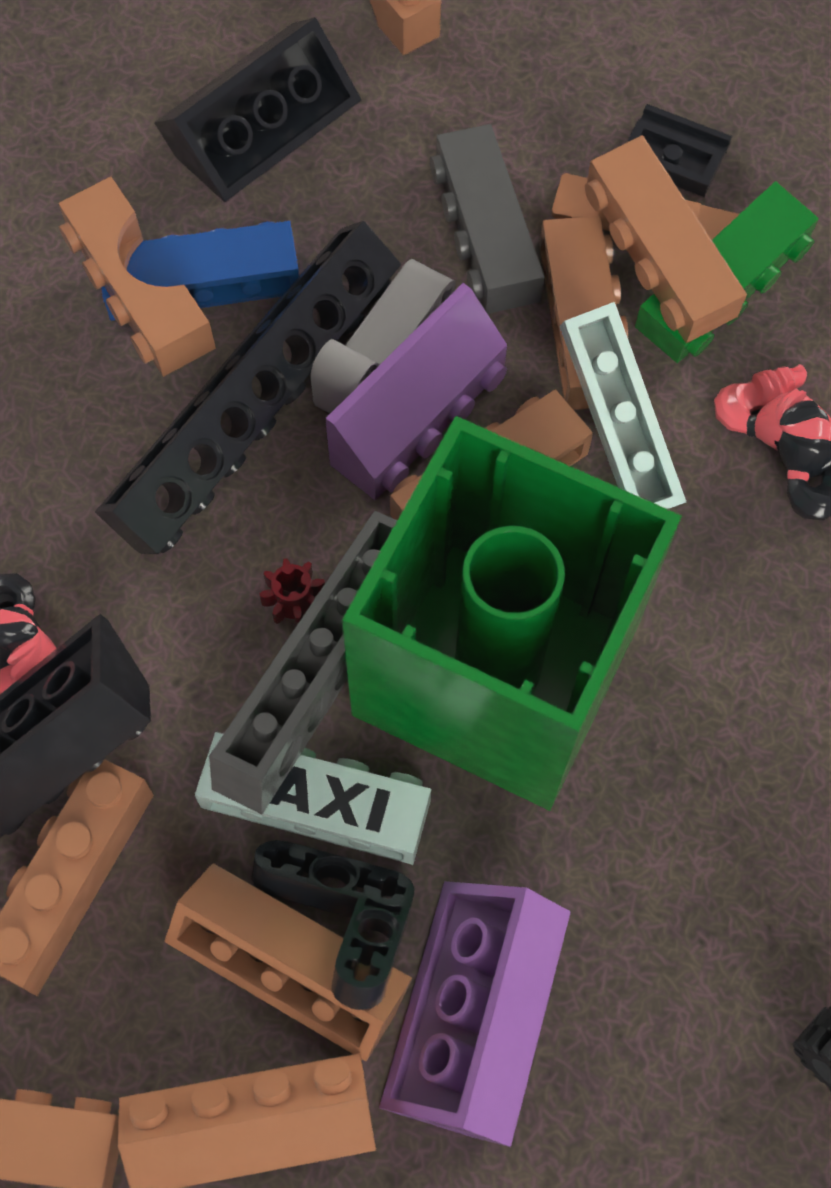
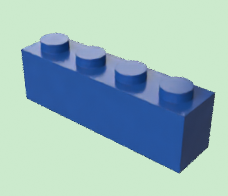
[101,221,299,321]

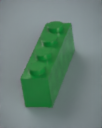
[635,181,819,363]

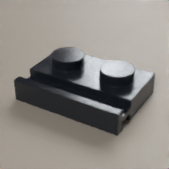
[626,104,732,197]

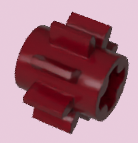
[259,558,325,625]

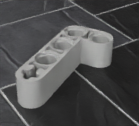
[311,259,456,414]

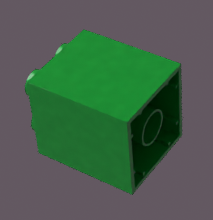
[342,416,682,811]

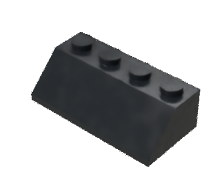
[154,17,362,202]
[0,614,151,838]

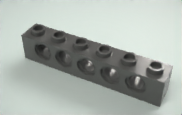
[209,511,397,814]

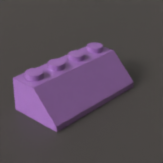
[326,283,507,500]
[379,881,571,1147]

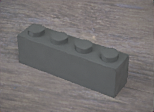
[430,124,544,314]

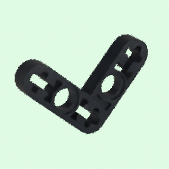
[251,840,414,1010]

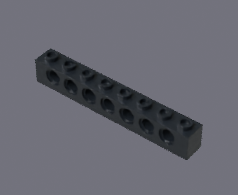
[95,221,402,554]

